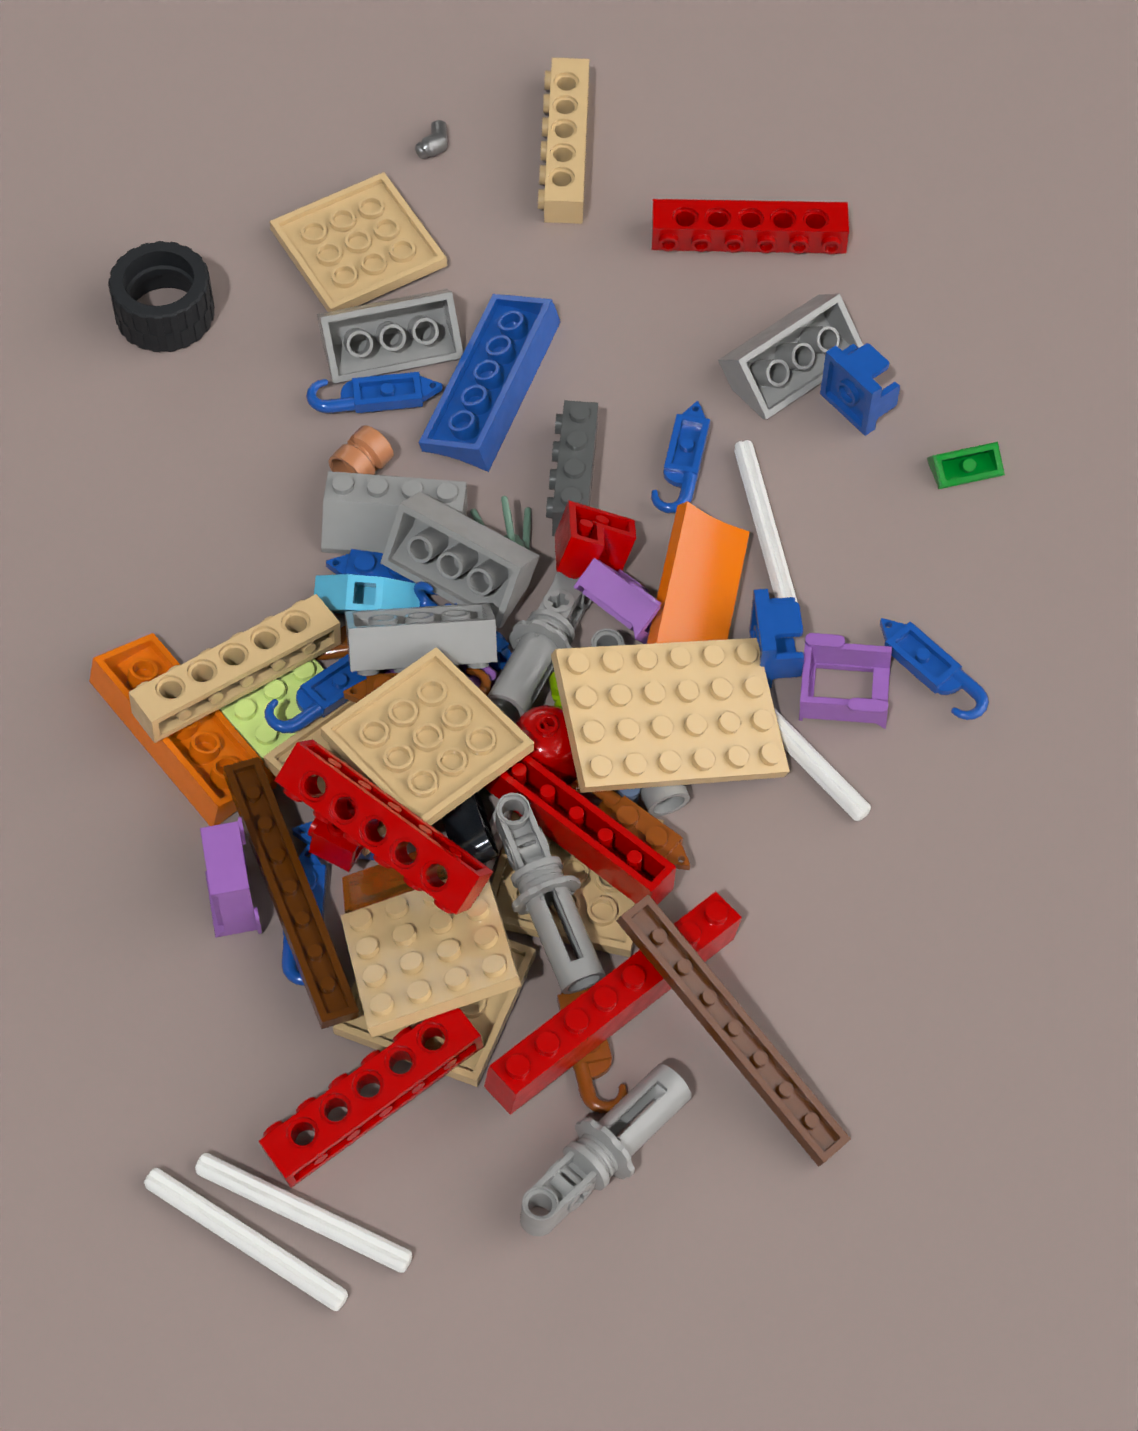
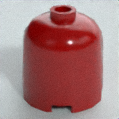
[516,705,577,785]

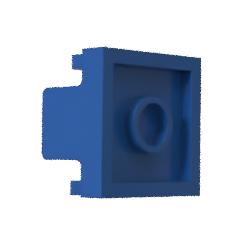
[820,343,900,436]
[749,589,804,688]

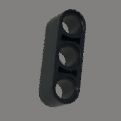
[442,792,499,864]

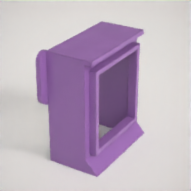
[574,558,661,644]
[799,633,892,729]
[200,817,262,938]

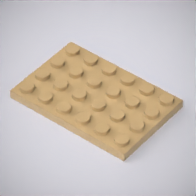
[551,638,790,793]

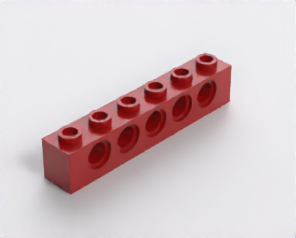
[652,199,849,254]
[274,739,494,915]
[258,1008,484,1188]

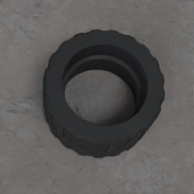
[108,241,215,353]

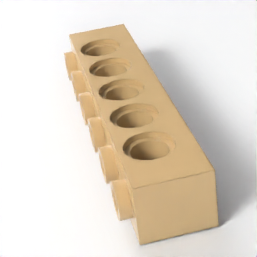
[538,58,589,224]
[129,594,341,743]

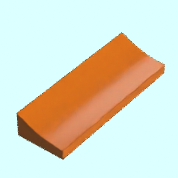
[647,501,750,644]
[89,633,277,826]

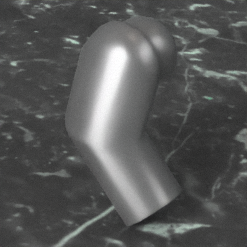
[415,120,448,159]

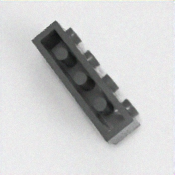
[546,400,598,536]

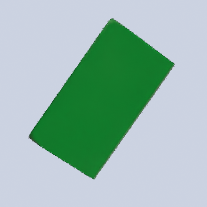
[927,442,1005,489]

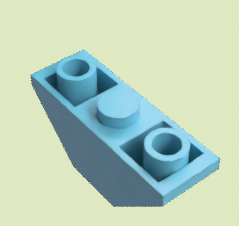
[314,574,420,614]

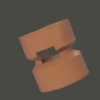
[329,425,394,475]

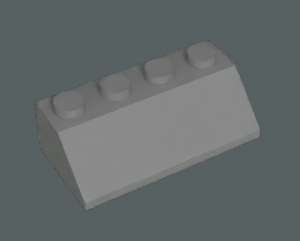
[317,289,463,384]
[718,294,863,419]
[321,471,468,554]
[380,492,540,628]
[345,603,497,676]

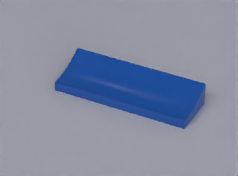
[418,294,561,472]

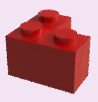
[555,500,636,579]

